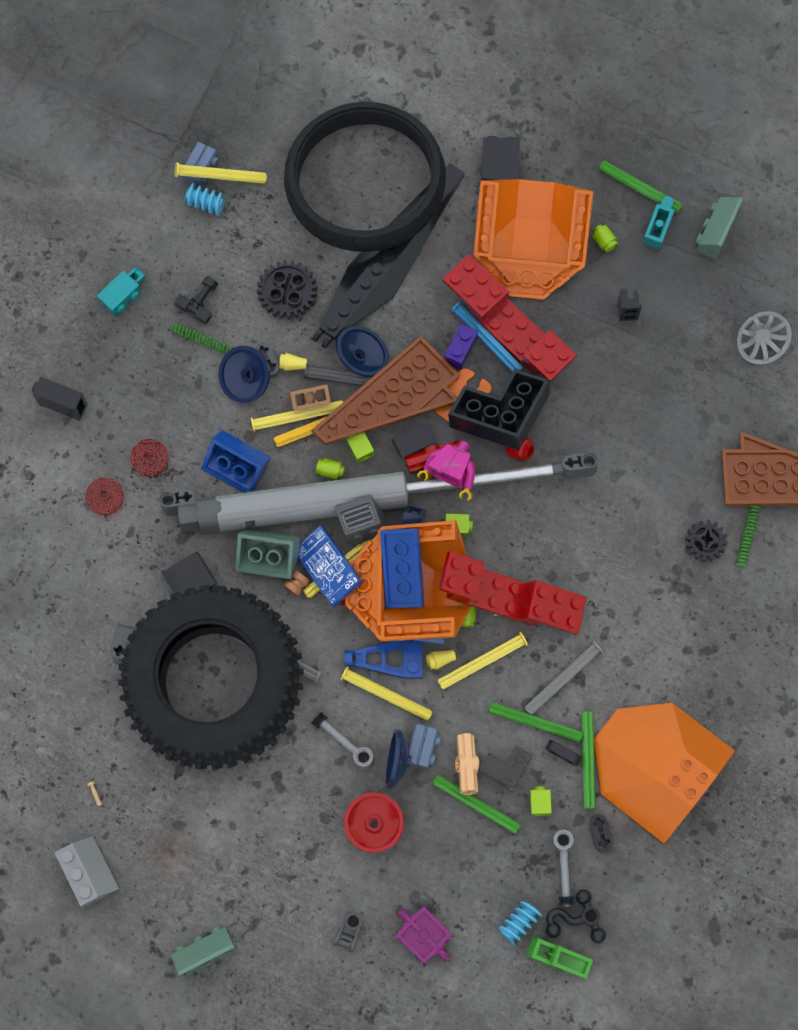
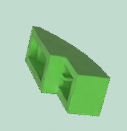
[525,937,593,979]

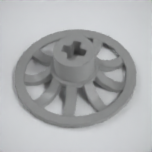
[737,311,792,365]

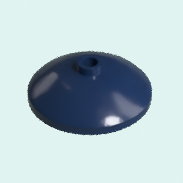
[336,326,389,377]
[219,346,270,403]
[386,729,412,789]

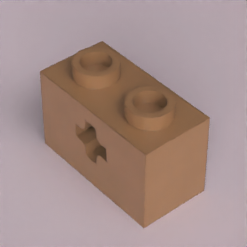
[288,384,331,411]

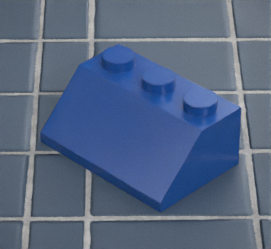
[201,430,271,493]

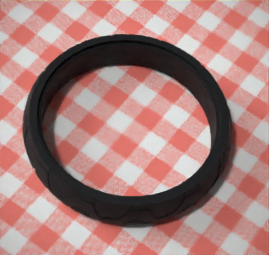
[284,102,446,252]

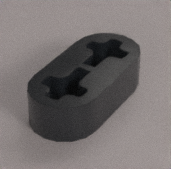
[545,739,582,767]
[589,814,613,852]

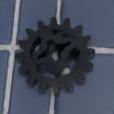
[685,520,728,562]

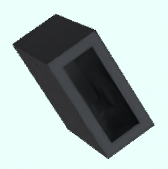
[481,136,520,180]
[32,377,87,421]

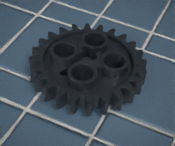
[257,260,318,320]

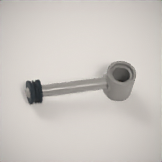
[311,712,374,770]
[553,830,575,907]

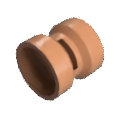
[283,570,310,597]

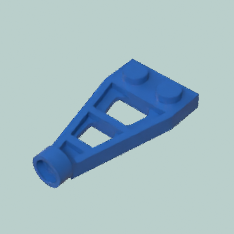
[345,640,423,679]

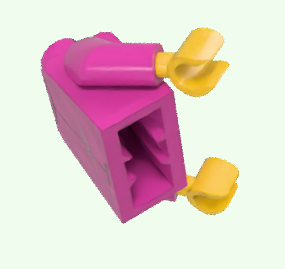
[417,441,475,501]

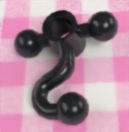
[545,889,606,944]

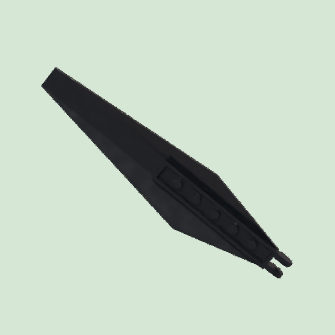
[312,163,465,349]

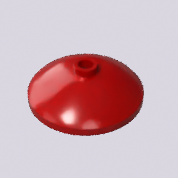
[344,793,404,853]

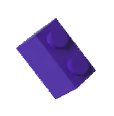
[444,323,478,370]

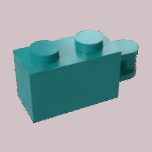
[643,196,674,250]
[97,267,146,317]

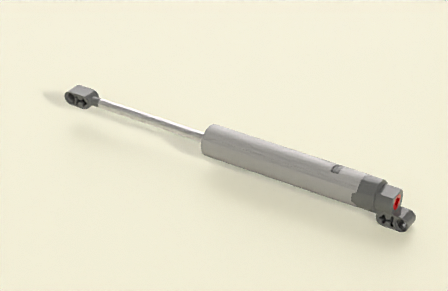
[159,453,598,535]

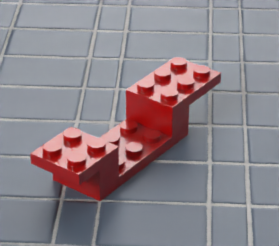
[442,254,577,382]
[438,551,587,635]

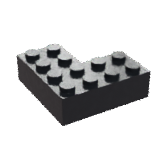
[448,369,550,451]

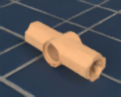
[455,733,479,795]

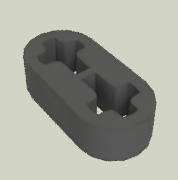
[256,343,280,378]

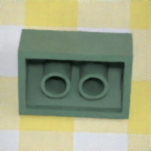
[695,197,743,260]
[235,529,300,579]
[171,926,237,978]

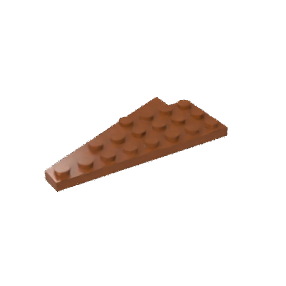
[312,336,460,446]
[721,432,798,506]

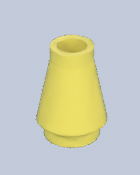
[279,353,307,371]
[426,649,456,670]

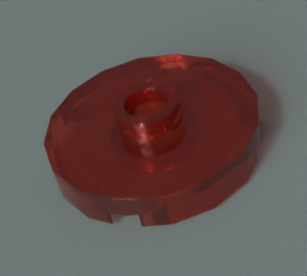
[130,439,169,477]
[86,478,124,516]

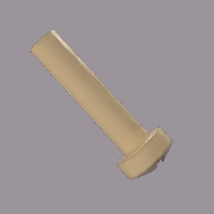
[87,781,102,806]

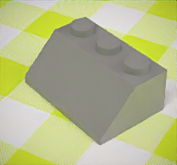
[54,836,119,908]

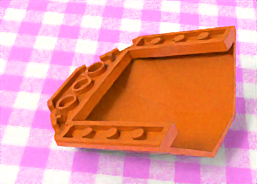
[473,179,593,300]
[345,520,471,642]
[594,703,735,844]

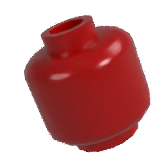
[505,438,534,461]

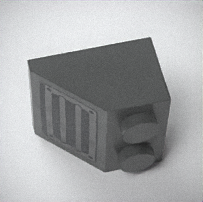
[335,495,387,545]

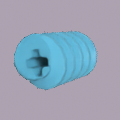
[184,183,226,216]
[499,901,542,946]

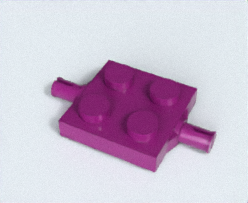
[396,906,452,964]

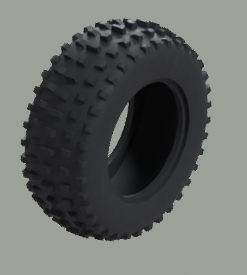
[118,585,304,770]

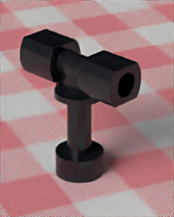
[174,276,219,325]

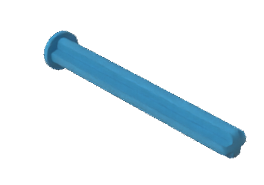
[451,301,523,372]

